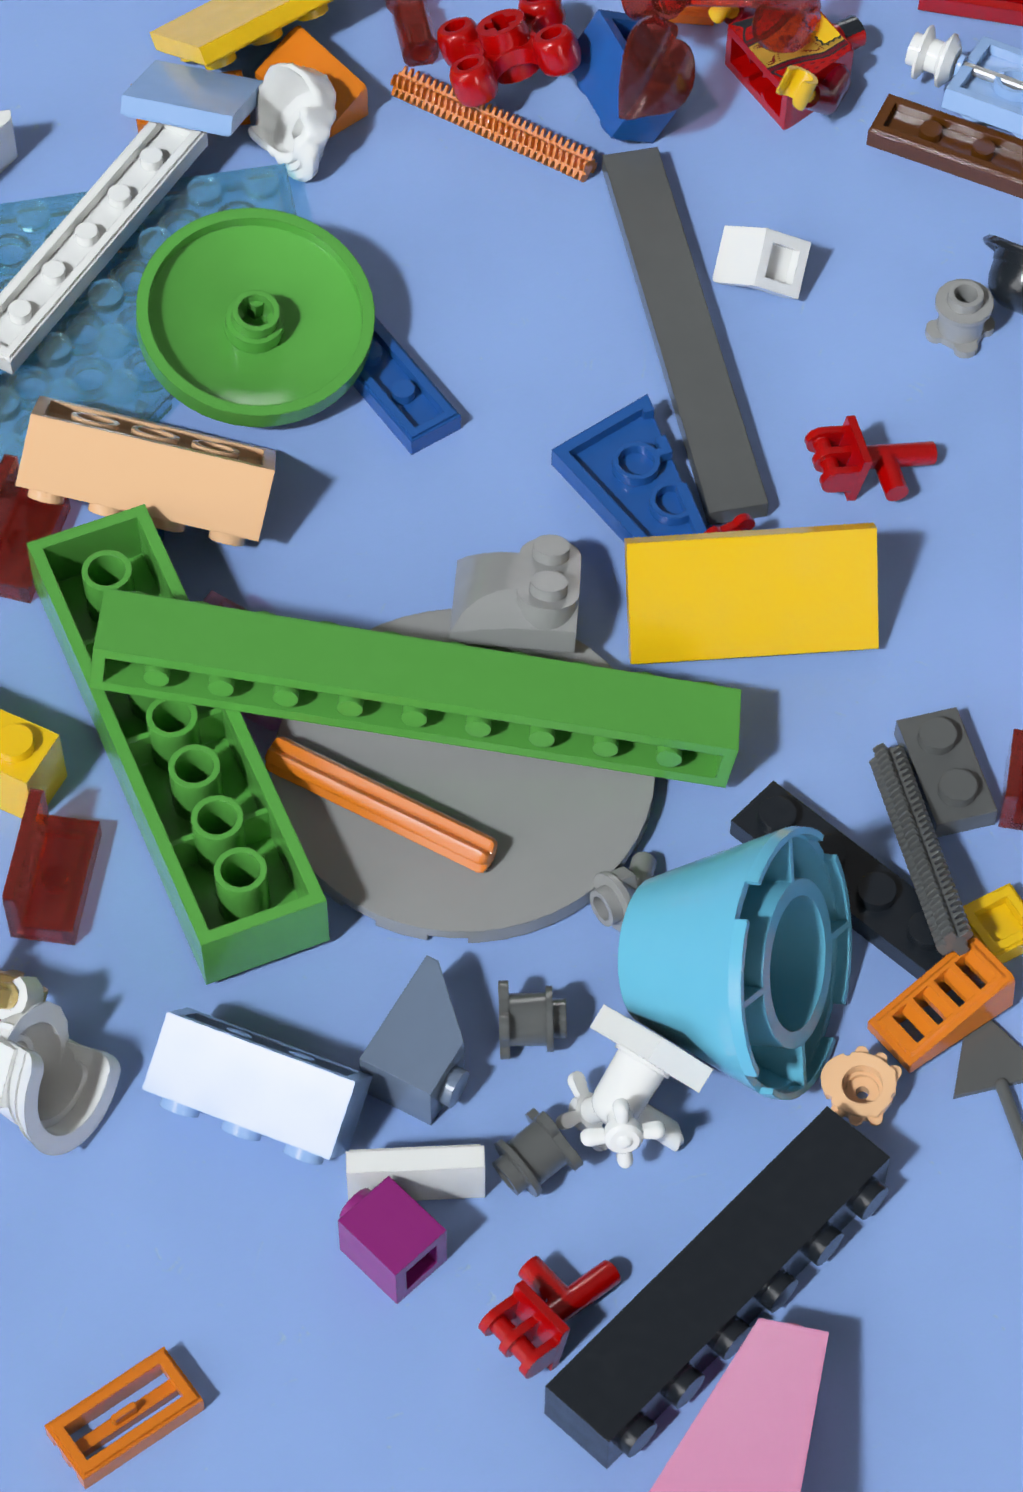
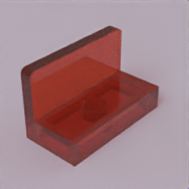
[0,454,71,603]
[2,788,102,945]

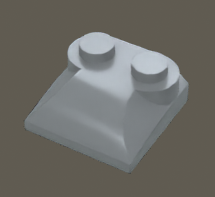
[449,535,582,653]

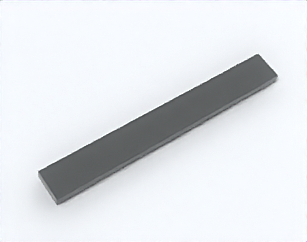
[602,147,768,526]

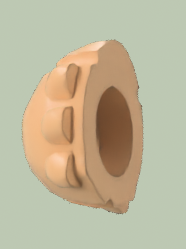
[820,1046,902,1126]

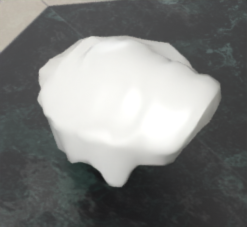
[248,63,337,182]

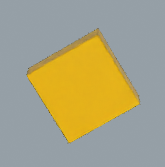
[963,883,1023,964]

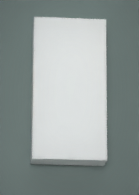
[346,1144,485,1201]

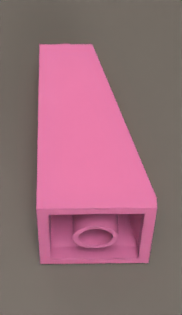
[649,1318,829,1492]

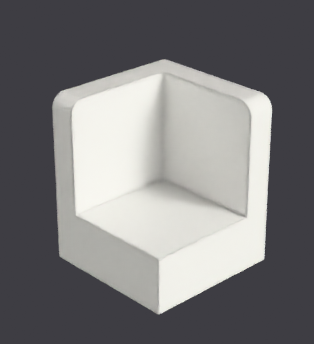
[713,225,811,299]

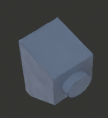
[359,955,469,1125]

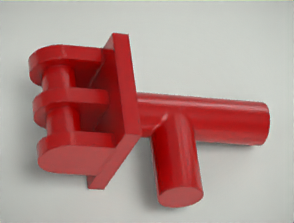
[804,415,937,501]
[478,1256,621,1379]

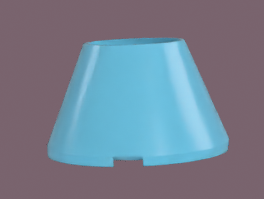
[618,826,852,1100]

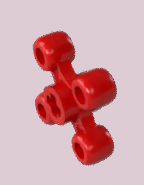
[437,0,581,107]

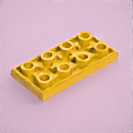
[149,0,334,70]
[624,523,879,665]

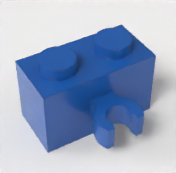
[572,9,689,143]

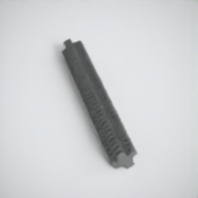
[869,743,974,956]

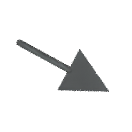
[953,1020,1023,1160]

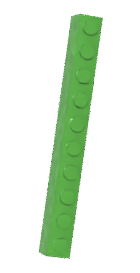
[89,588,741,788]

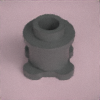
[498,980,567,1060]
[492,1108,583,1197]

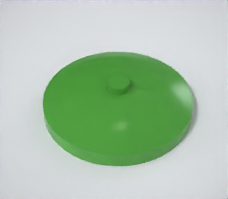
[136,208,375,427]

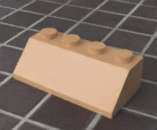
[15,395,276,546]

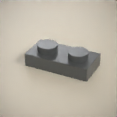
[894,707,998,837]

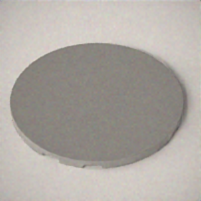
[272,609,655,943]

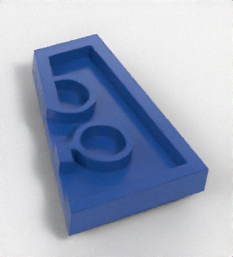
[551,394,707,542]

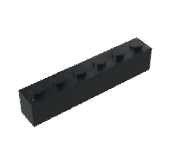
[544,1106,890,1469]

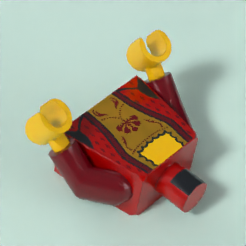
[700,0,866,130]

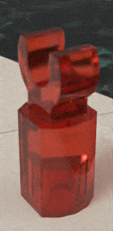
[385,0,440,67]

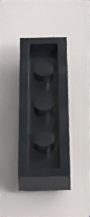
[730,781,970,979]

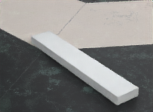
[0,121,208,375]

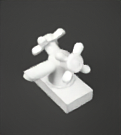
[555,1004,713,1169]

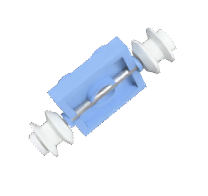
[905,25,1023,139]

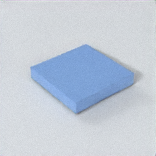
[120,60,263,137]

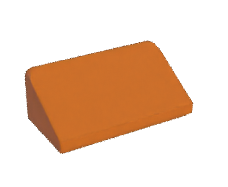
[255,25,368,138]

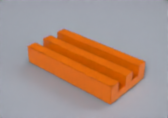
[44,1347,205,1490]

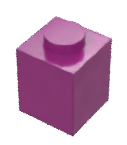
[338,1176,447,1304]

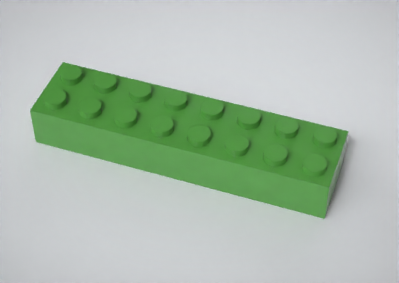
[27,504,330,985]

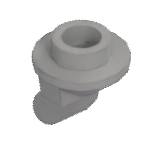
[590,852,657,932]

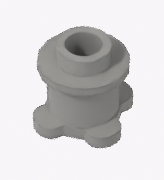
[925,279,995,358]

